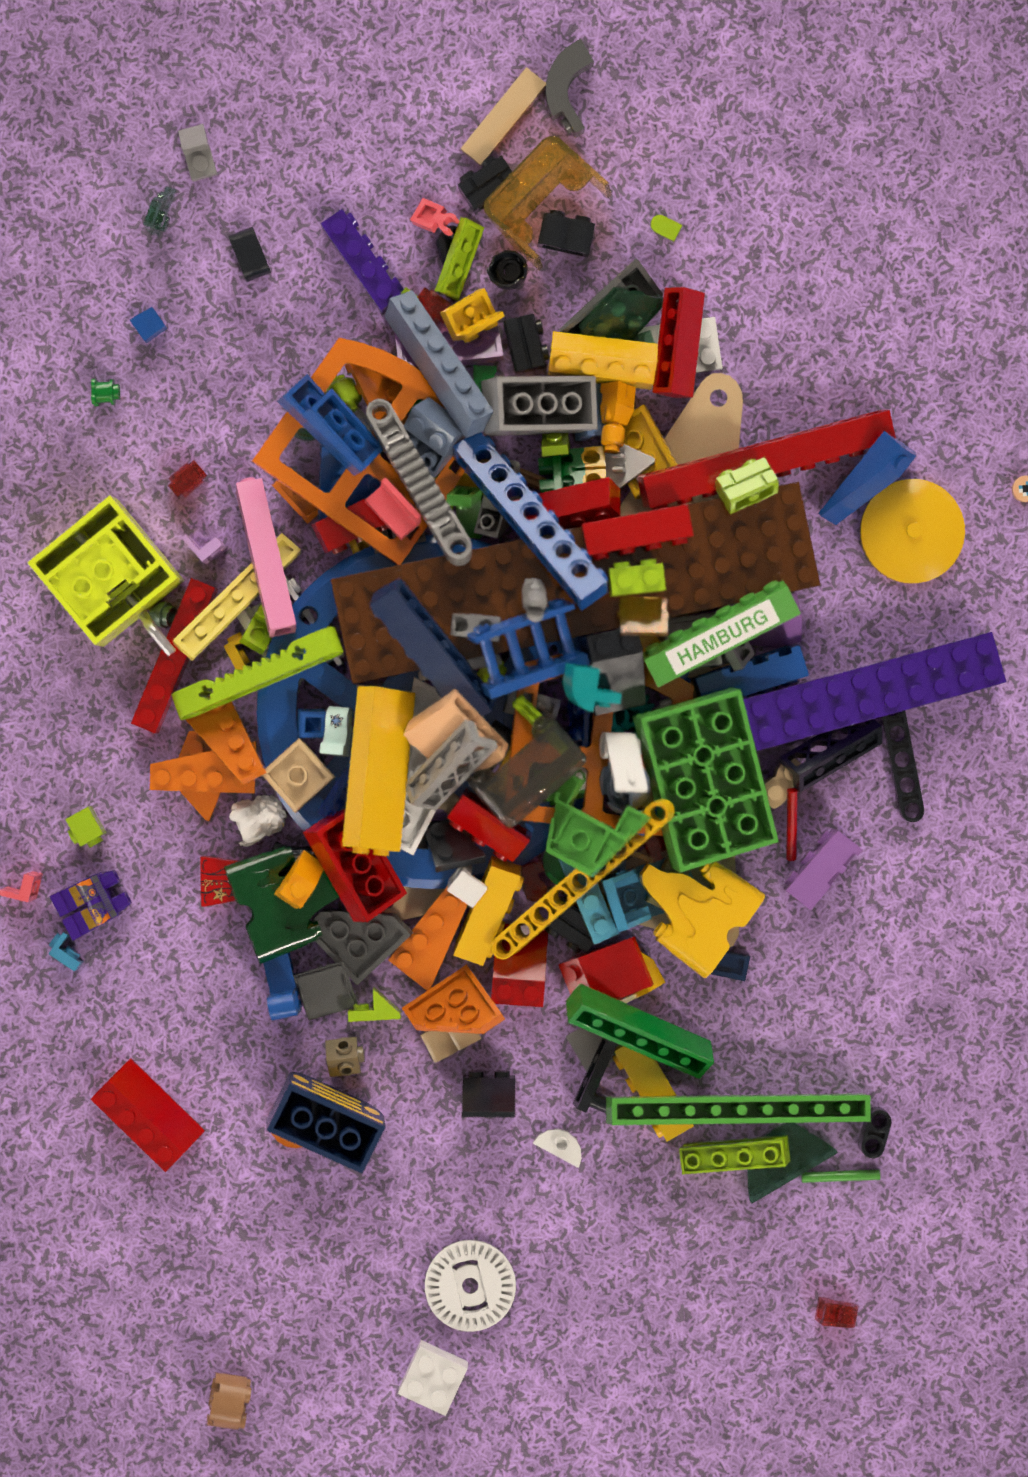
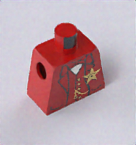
[200,856,239,907]

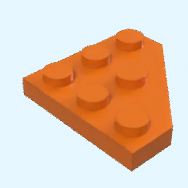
[402,964,505,1034]

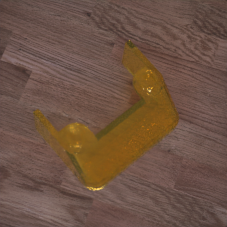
[484,136,612,271]

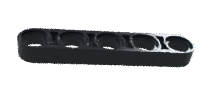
[881,711,924,822]

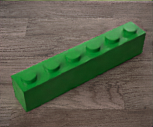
[566,983,714,1079]

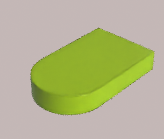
[650,215,682,242]

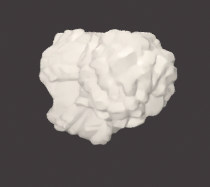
[229,795,287,847]

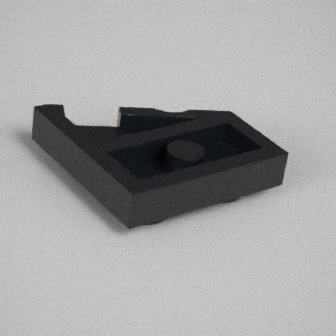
[424,819,485,873]

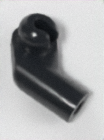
[436,225,457,265]

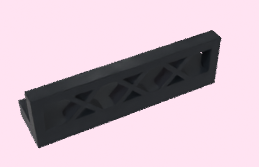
[779,719,882,793]

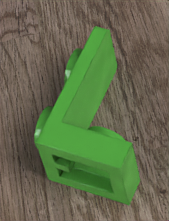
[446,485,483,539]

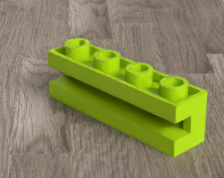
[679,1135,790,1175]

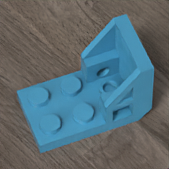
[601,857,693,932]

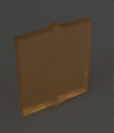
[617,596,670,636]

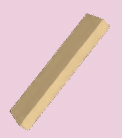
[461,67,546,166]

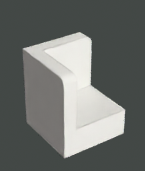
[447,865,487,908]

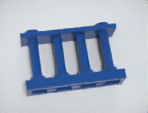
[466,598,590,699]

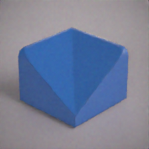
[130,307,168,343]
[297,709,326,738]

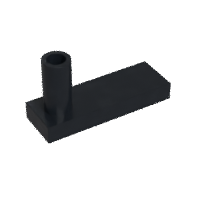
[573,1037,617,1113]

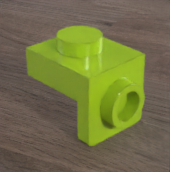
[541,433,570,457]

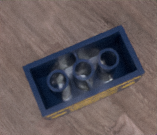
[266,1072,386,1174]

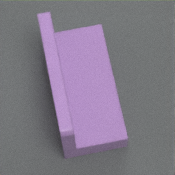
[182,534,227,565]

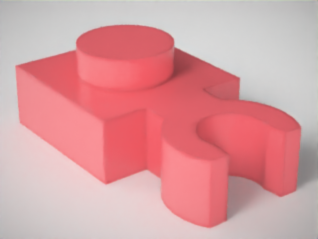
[410,198,460,236]

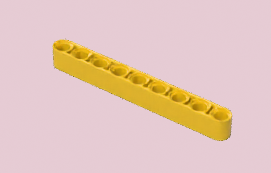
[491,799,675,959]

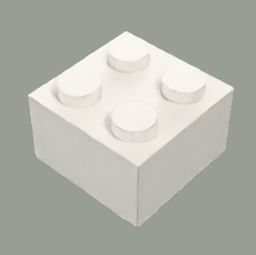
[398,1340,468,1416]

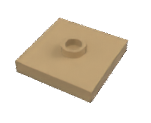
[262,738,336,813]

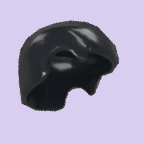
[487,250,529,290]

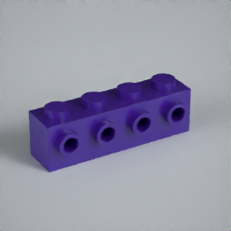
[321,209,404,314]

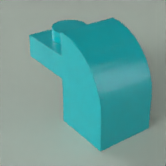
[563,663,622,712]

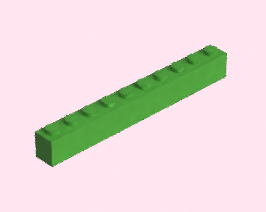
[606,1093,871,1125]

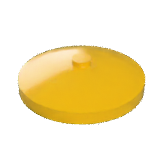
[860,479,965,584]

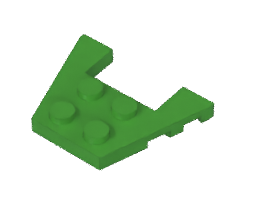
[546,769,651,877]

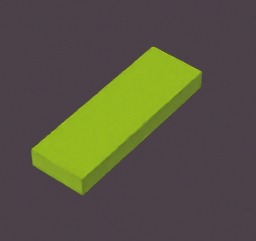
[434,217,485,301]

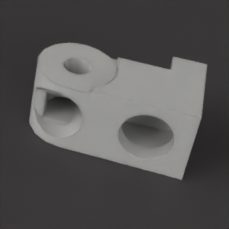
[450,613,502,642]

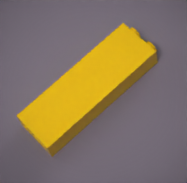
[342,686,415,856]

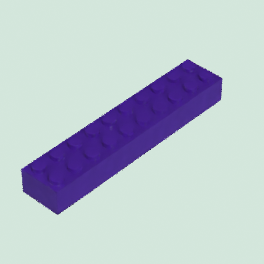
[743,632,1006,751]

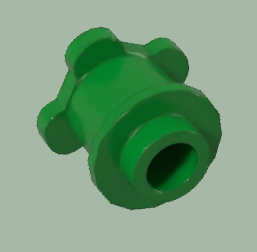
[91,378,121,407]

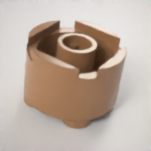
[206,1372,251,1430]

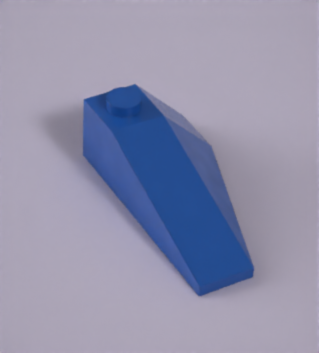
[818,431,916,525]

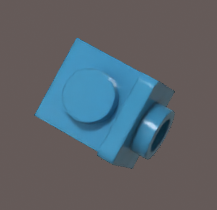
[49,931,84,972]

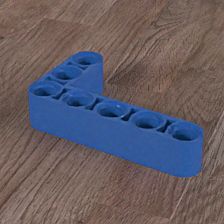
[263,952,302,1021]

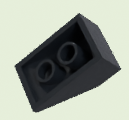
[579,626,646,716]
[462,1070,515,1117]

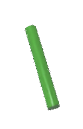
[801,1169,880,1183]

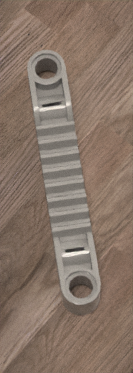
[366,399,472,566]

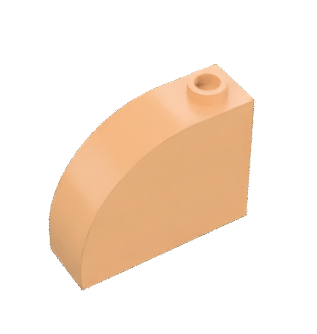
[404,689,509,772]

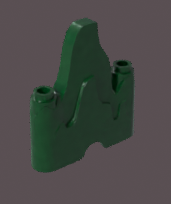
[224,847,339,964]

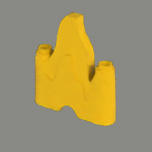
[639,861,765,978]

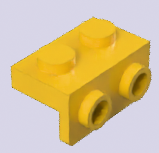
[440,288,505,343]

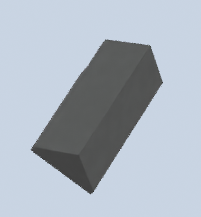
[559,258,663,339]

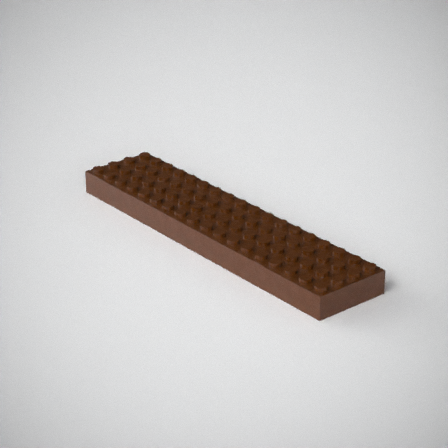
[331,482,821,684]

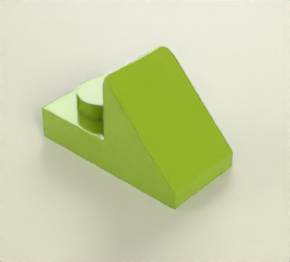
[348,987,402,1022]

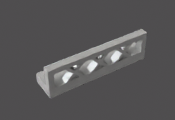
[406,720,498,810]

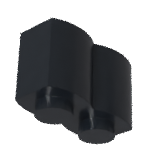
[537,210,595,258]

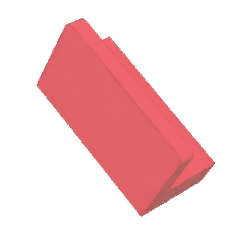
[365,478,421,540]
[0,871,43,902]

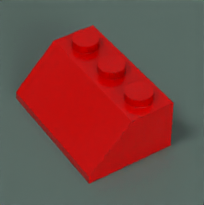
[447,788,531,862]

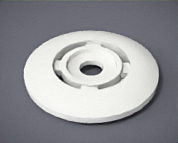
[425,1240,516,1332]

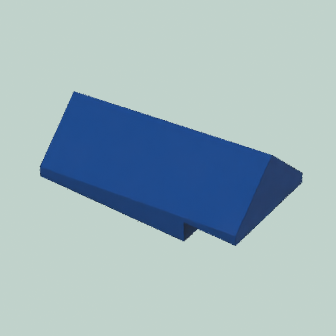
[277,374,383,476]

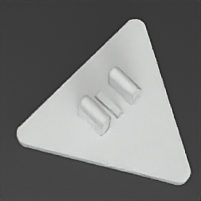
[605,444,655,489]

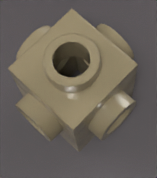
[325,1037,365,1077]

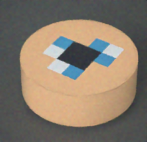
[1012,476,1028,502]

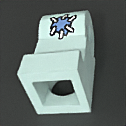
[319,706,352,757]

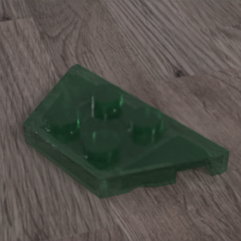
[578,287,663,341]
[747,1123,838,1204]

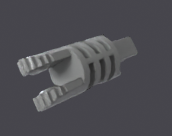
[522,578,547,623]

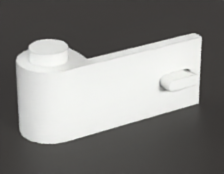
[599,732,648,792]

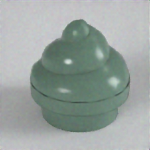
[149,601,177,628]

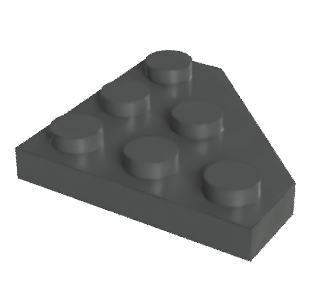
[312,909,413,985]

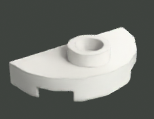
[533,1129,582,1168]

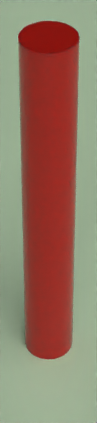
[786,788,798,861]

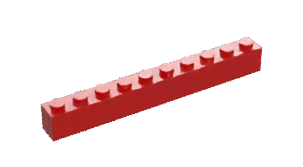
[636,410,896,511]

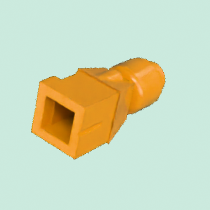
[600,381,636,454]

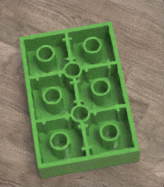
[632,687,779,872]

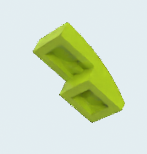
[239,603,272,655]

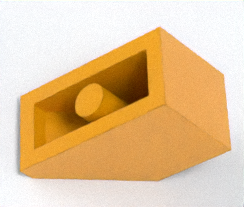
[274,850,324,909]

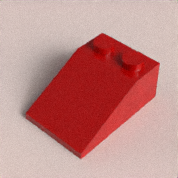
[491,923,548,1007]
[558,936,654,999]

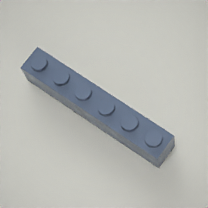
[384,290,493,438]

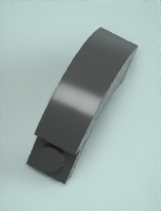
[546,38,594,138]

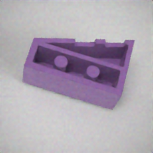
[784,828,863,910]

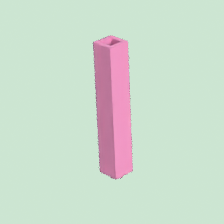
[236,477,296,638]

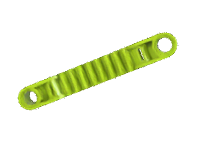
[171,627,344,720]

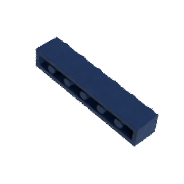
[369,577,496,717]

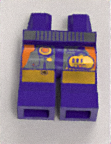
[49,870,132,941]

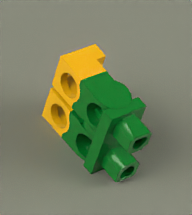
[538,446,606,493]

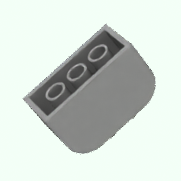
[481,376,598,436]

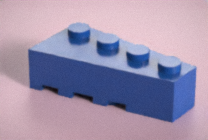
[692,644,809,699]

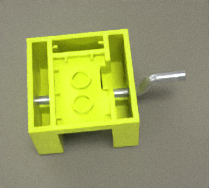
[27,495,185,656]

